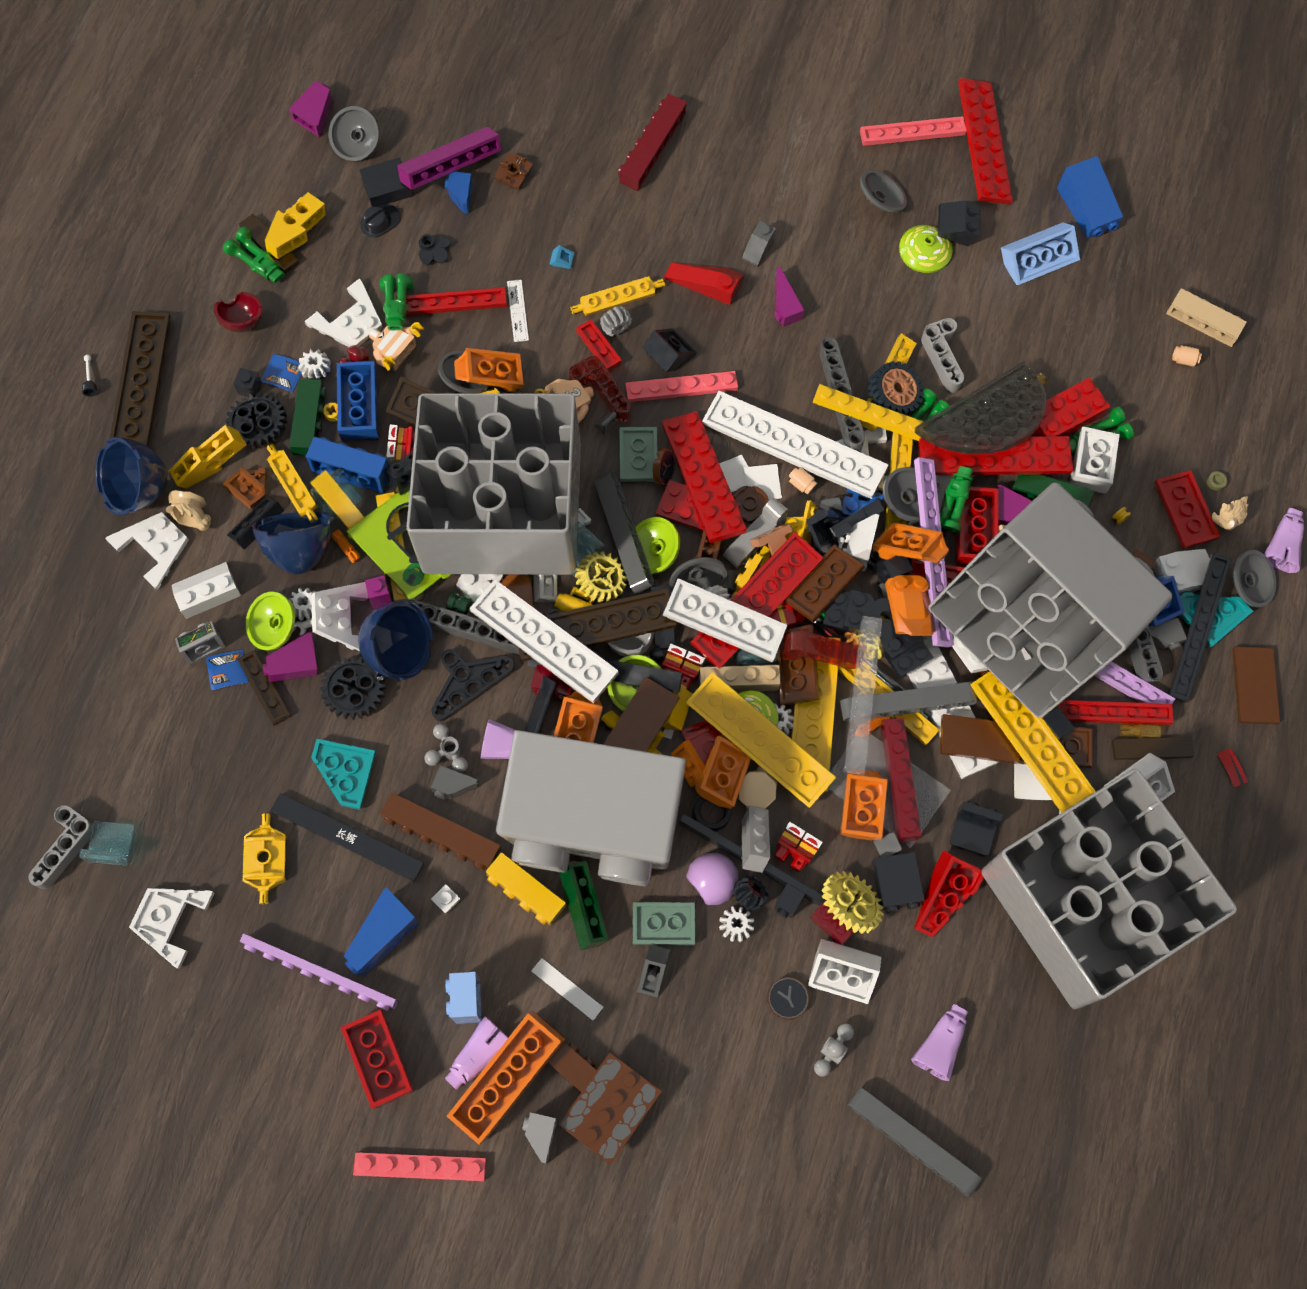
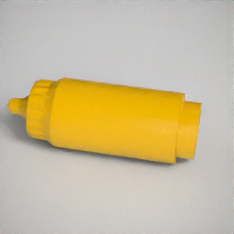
[554,586,594,611]

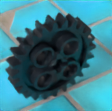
[225,393,287,450]
[320,656,386,720]

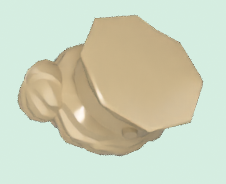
[166,490,211,531]
[739,765,777,809]

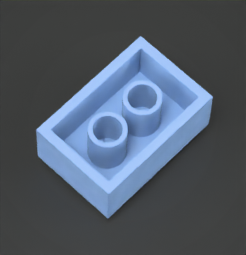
[446,972,482,1024]

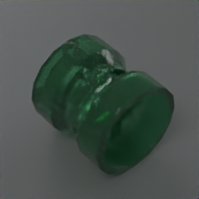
[446,591,472,615]

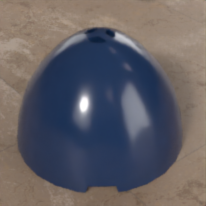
[95,437,168,515]
[252,512,332,575]
[358,600,433,680]

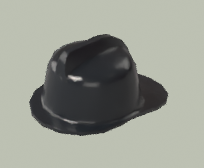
[360,204,400,237]

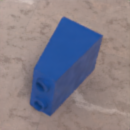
[1057,156,1123,239]
[344,887,419,976]

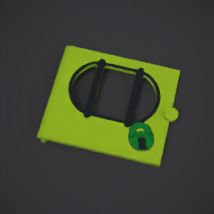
[346,490,451,599]

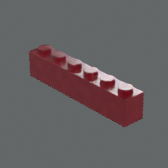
[618,93,687,191]
[881,718,922,842]

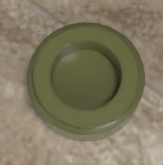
[1206,471,1227,491]

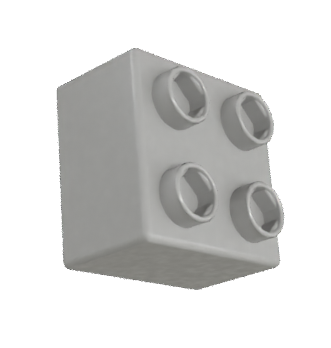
[407,394,581,575]
[929,482,1172,718]
[496,730,686,886]
[982,769,1237,1009]

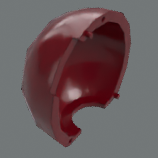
[213,292,262,333]

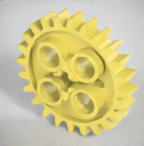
[822,871,883,934]

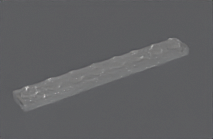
[843,616,882,775]

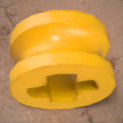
[323,403,337,422]
[1112,507,1131,525]

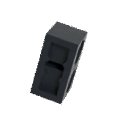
[385,453,413,495]

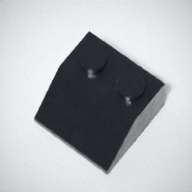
[938,200,981,247]
[642,328,697,372]

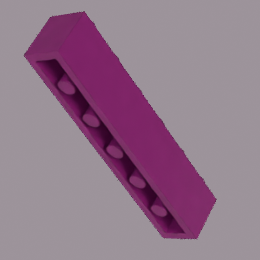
[397,127,501,190]

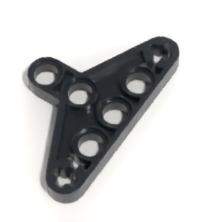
[431,649,514,721]

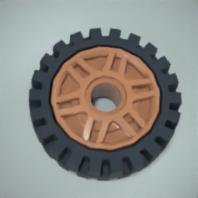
[868,361,924,415]

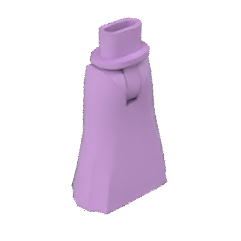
[1264,508,1304,573]
[481,719,516,759]
[911,1004,968,1081]
[445,1016,508,1090]

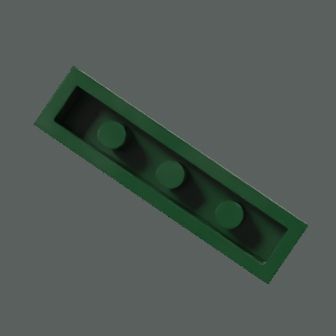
[289,379,327,456]
[1013,474,1094,509]
[559,861,609,950]

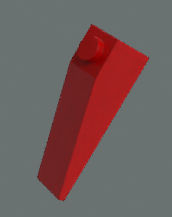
[664,262,744,305]
[914,850,984,938]

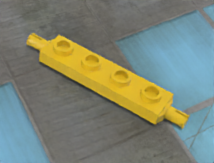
[570,276,665,316]
[267,444,318,522]

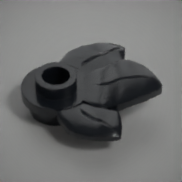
[418,234,451,266]

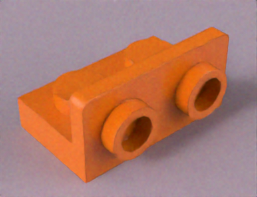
[671,740,705,787]

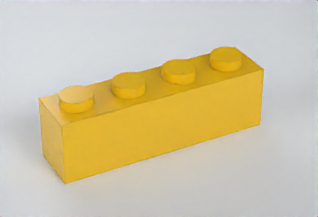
[486,852,566,926]

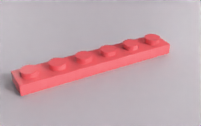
[860,116,966,146]
[625,371,738,403]
[353,1153,486,1181]

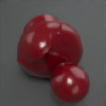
[339,345,369,363]

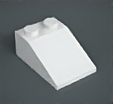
[1070,427,1120,494]
[843,514,879,572]
[1152,549,1210,595]

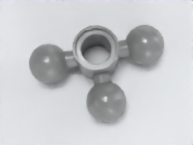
[424,724,468,773]
[814,1024,854,1077]

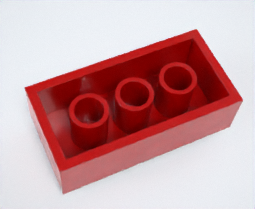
[1023,377,1111,437]
[955,487,998,566]
[340,1009,415,1110]

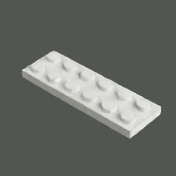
[663,579,787,662]

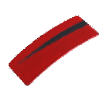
[1217,748,1248,787]

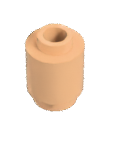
[1172,345,1202,367]
[789,467,817,495]

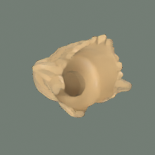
[1212,496,1248,530]

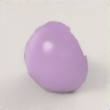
[686,853,739,905]

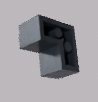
[868,551,913,584]

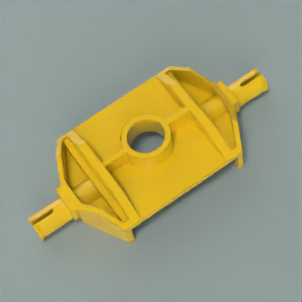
[243,814,287,904]

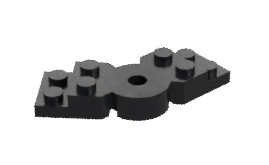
[822,590,934,679]

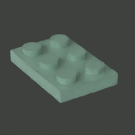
[619,427,658,482]
[633,902,695,945]

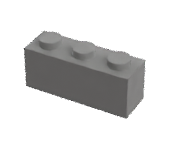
[741,806,770,873]

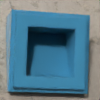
[550,245,575,269]

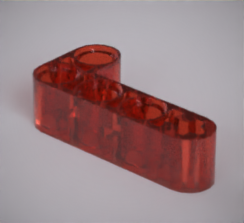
[569,356,631,422]
[781,631,861,669]

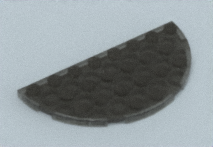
[914,361,1046,454]

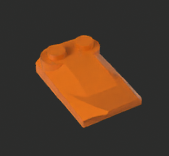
[454,348,524,392]
[872,523,949,564]
[885,575,935,636]
[554,691,603,743]
[695,734,751,808]
[840,769,888,840]

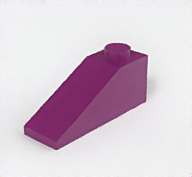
[774,267,804,327]

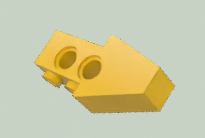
[265,192,326,259]
[169,425,247,489]

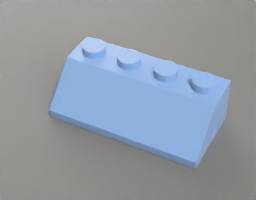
[1001,223,1080,285]

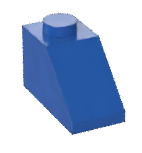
[445,172,472,214]

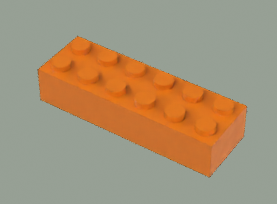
[447,1011,565,1145]

